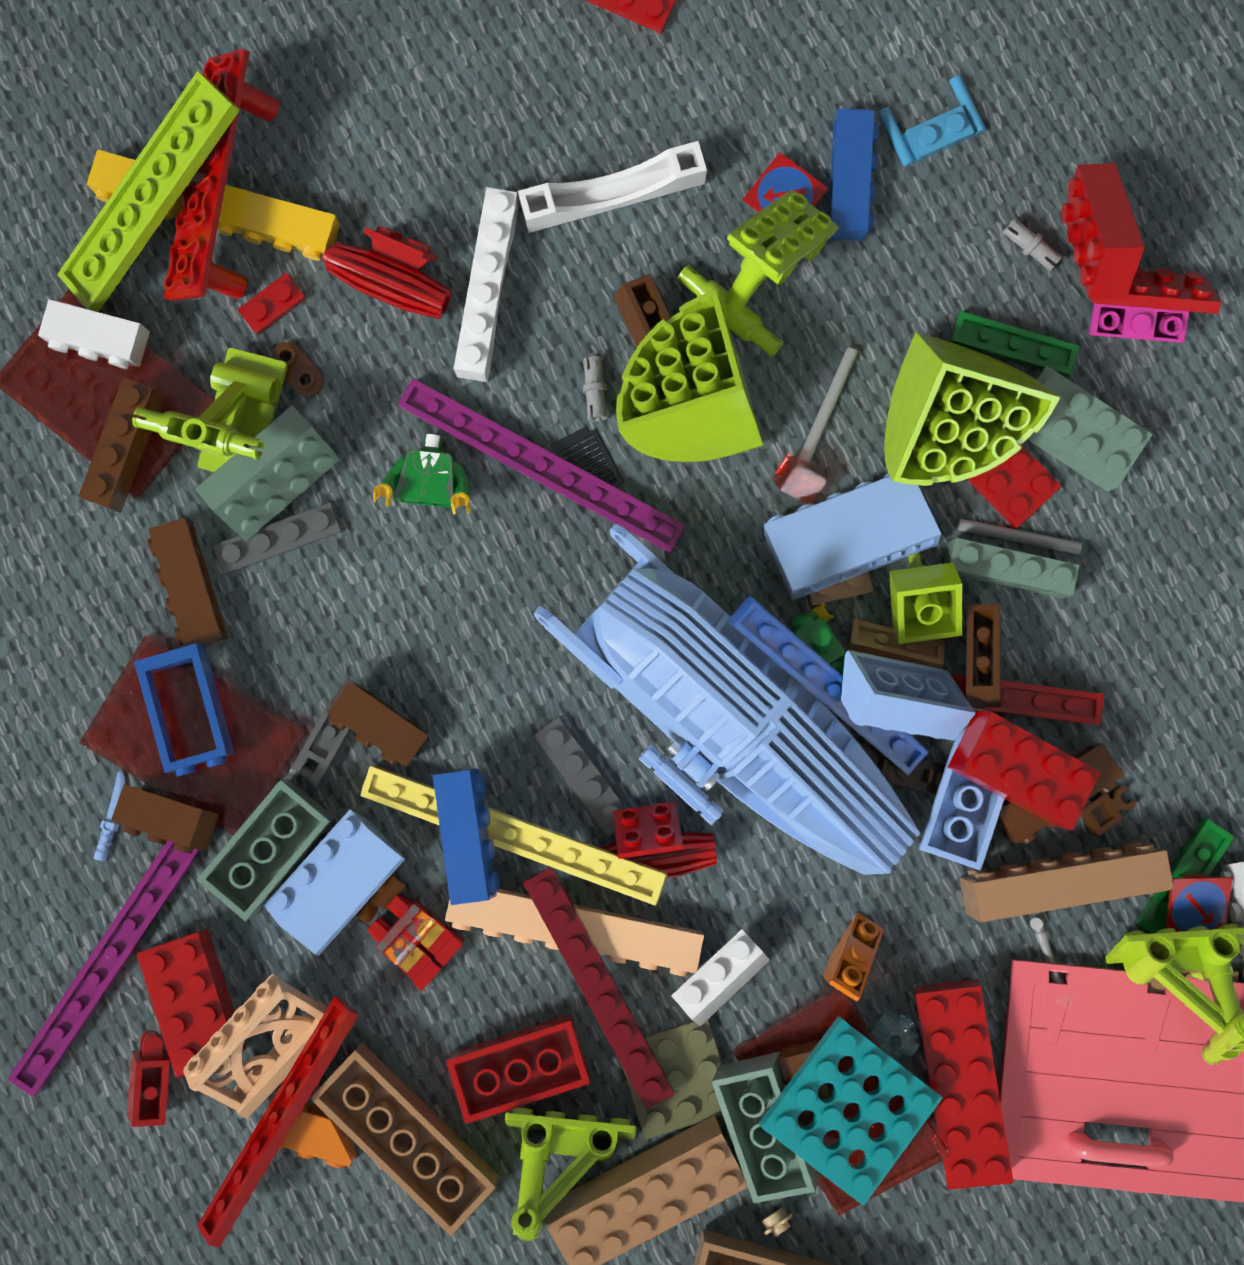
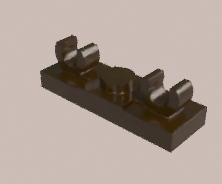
[861,744,946,795]

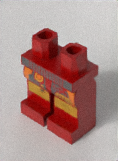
[367,893,465,991]

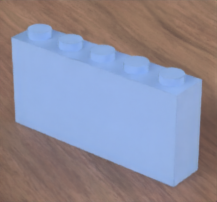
[764,474,941,601]

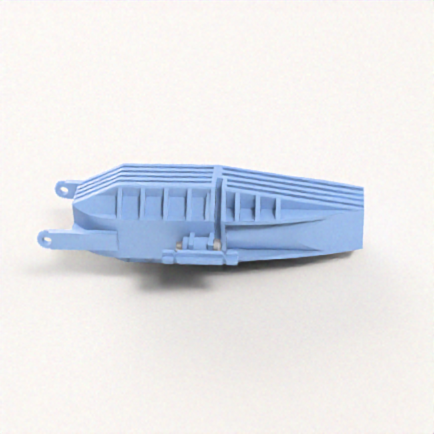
[533,524,920,875]

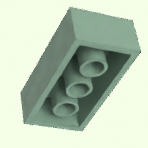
[1027,366,1153,492]
[195,405,340,541]
[197,779,336,922]
[711,1052,821,1203]

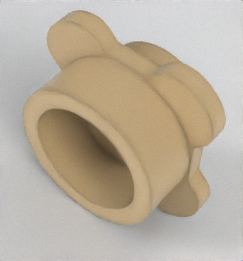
[761,1207,793,1237]

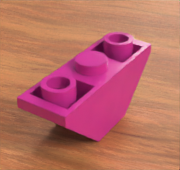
[1088,303,1190,343]

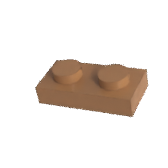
[809,572,873,606]

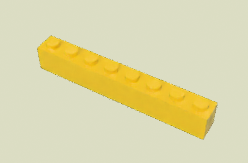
[86,149,340,261]

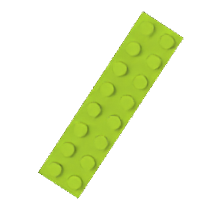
[57,71,240,312]

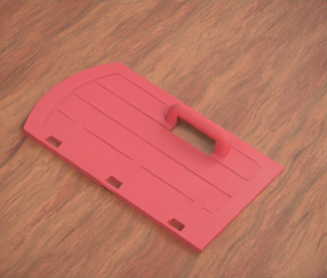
[999,959,1244,1202]

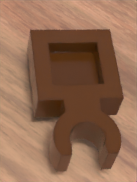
[1080,786,1137,836]
[357,871,405,923]

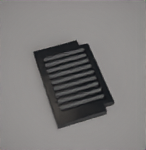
[550,427,625,510]

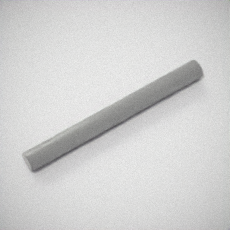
[798,347,858,464]
[956,518,1082,555]

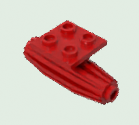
[323,225,452,319]
[591,801,717,883]

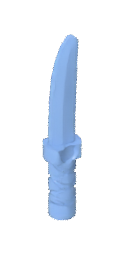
[94,771,126,861]

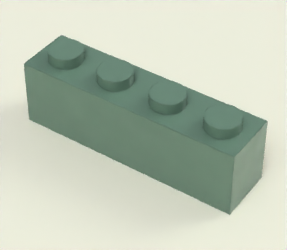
[943,538,1080,599]

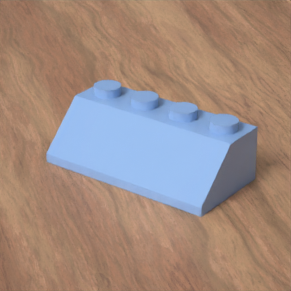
[841,650,976,741]
[918,729,1004,871]
[263,809,405,956]

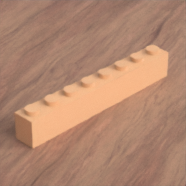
[445,889,704,977]

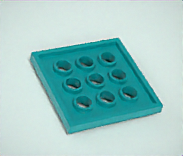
[758,1016,943,1206]

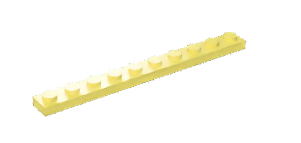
[360,765,668,906]

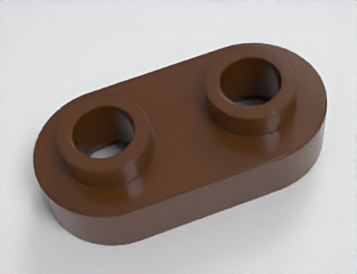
[272,342,324,398]

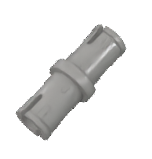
[1002,217,1063,272]
[583,356,607,422]

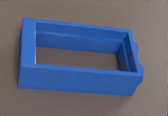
[134,643,235,777]

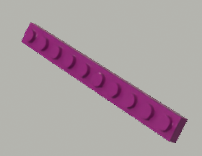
[398,378,686,554]
[7,826,217,1097]

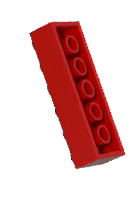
[914,979,1014,1190]

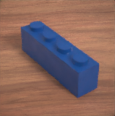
[828,108,879,241]
[432,768,500,905]

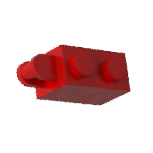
[127,1030,170,1127]

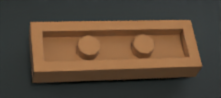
[848,619,945,669]

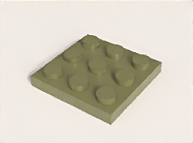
[623,1020,723,1140]

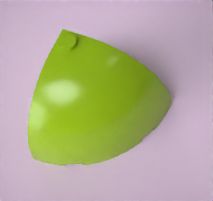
[616,290,763,462]
[884,332,1060,486]

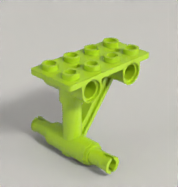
[677,190,839,357]
[132,348,288,472]
[1105,924,1244,1065]
[505,1108,637,1241]

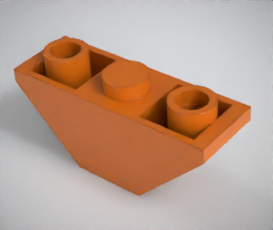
[823,912,884,1001]
[279,1103,357,1168]

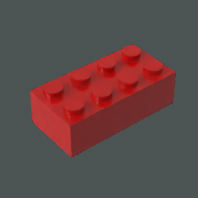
[1061,163,1144,299]
[947,710,1101,831]
[137,928,247,1078]
[446,1013,591,1124]

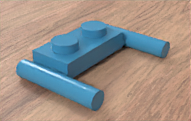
[878,75,986,168]

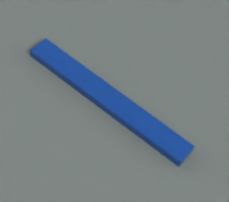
[728,595,929,776]

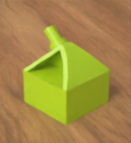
[890,552,962,644]

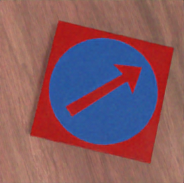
[742,152,829,212]
[1165,874,1233,932]

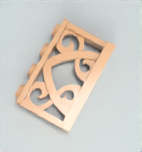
[183,974,328,1119]

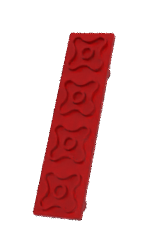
[164,48,279,301]

